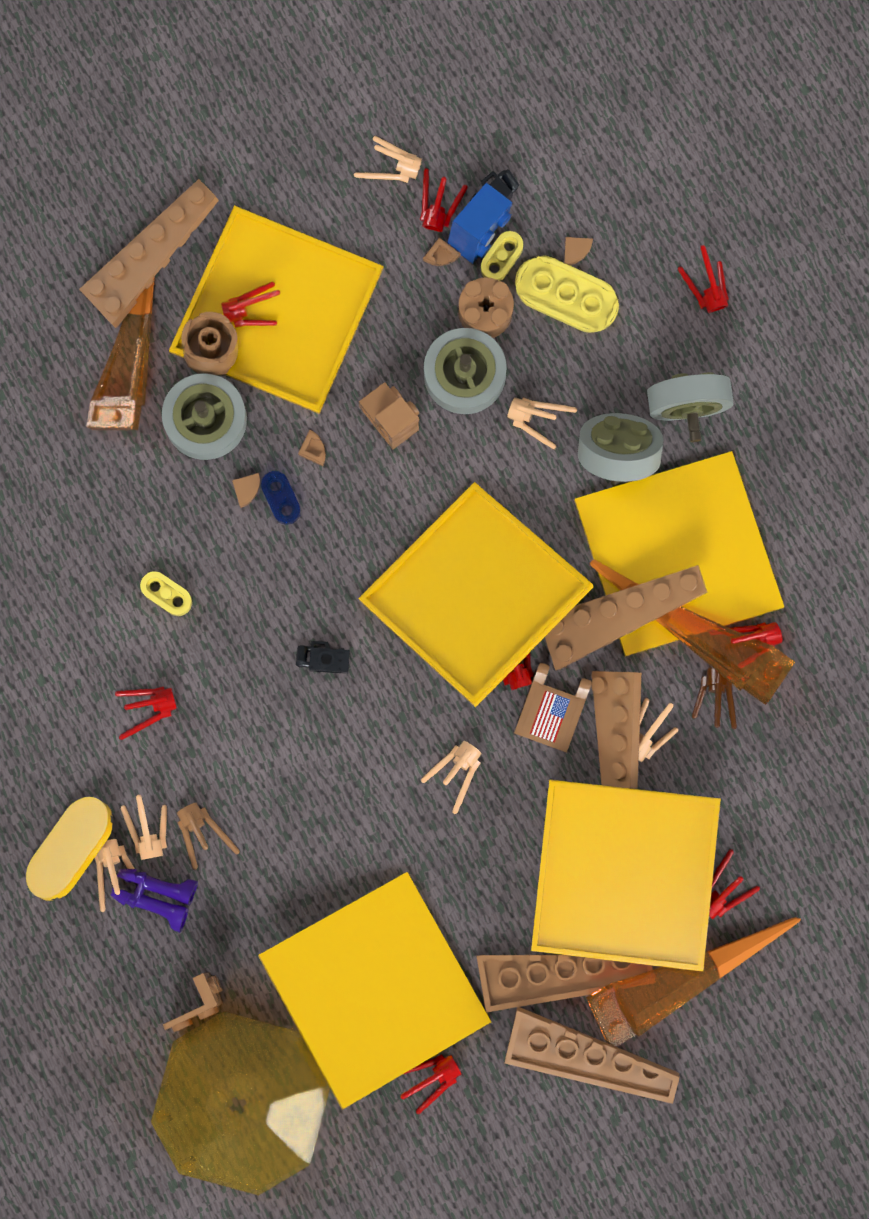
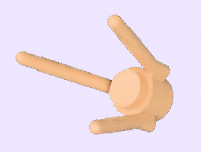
[354,136,422,183]
[507,397,577,449]
[639,698,678,762]
[421,741,482,814]
[121,795,167,860]
[95,839,135,912]

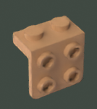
[163,972,224,1032]

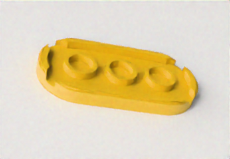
[26,797,113,901]

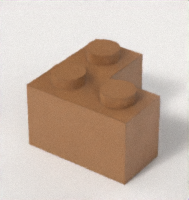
[359,382,420,449]

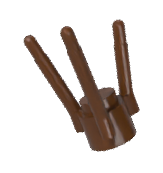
[692,668,737,729]

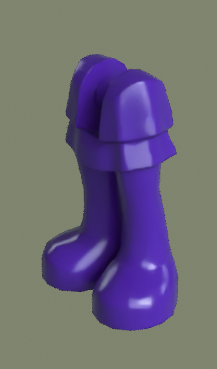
[110,869,198,933]

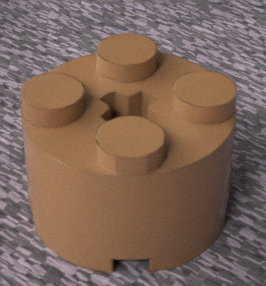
[458,278,514,338]
[181,312,238,375]

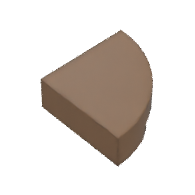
[564,237,593,265]
[423,238,461,266]
[298,430,326,466]
[232,473,260,508]

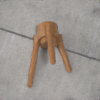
[177,803,240,870]

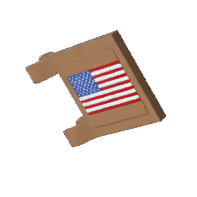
[514,663,592,753]

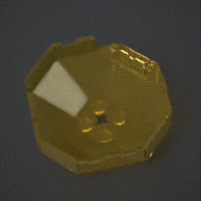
[151,1011,331,1196]

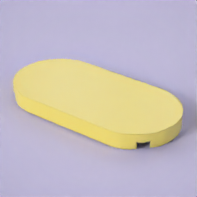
[515,256,619,333]

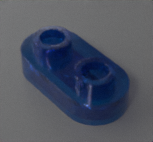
[261,471,301,525]

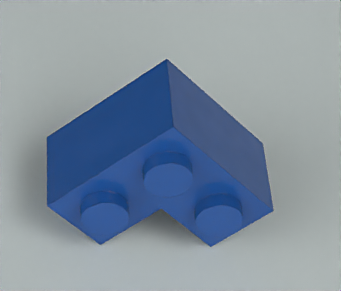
[447,183,512,264]

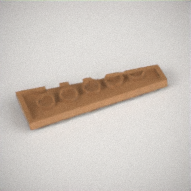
[79,179,219,328]
[545,565,708,671]
[591,671,642,789]
[476,955,655,1013]
[504,1007,680,1104]

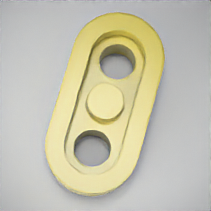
[481,231,523,281]
[140,572,192,616]

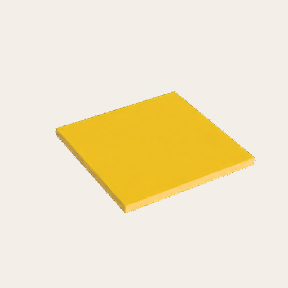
[169,205,384,414]
[574,451,784,657]
[358,482,593,708]
[531,780,721,971]
[258,872,491,1109]

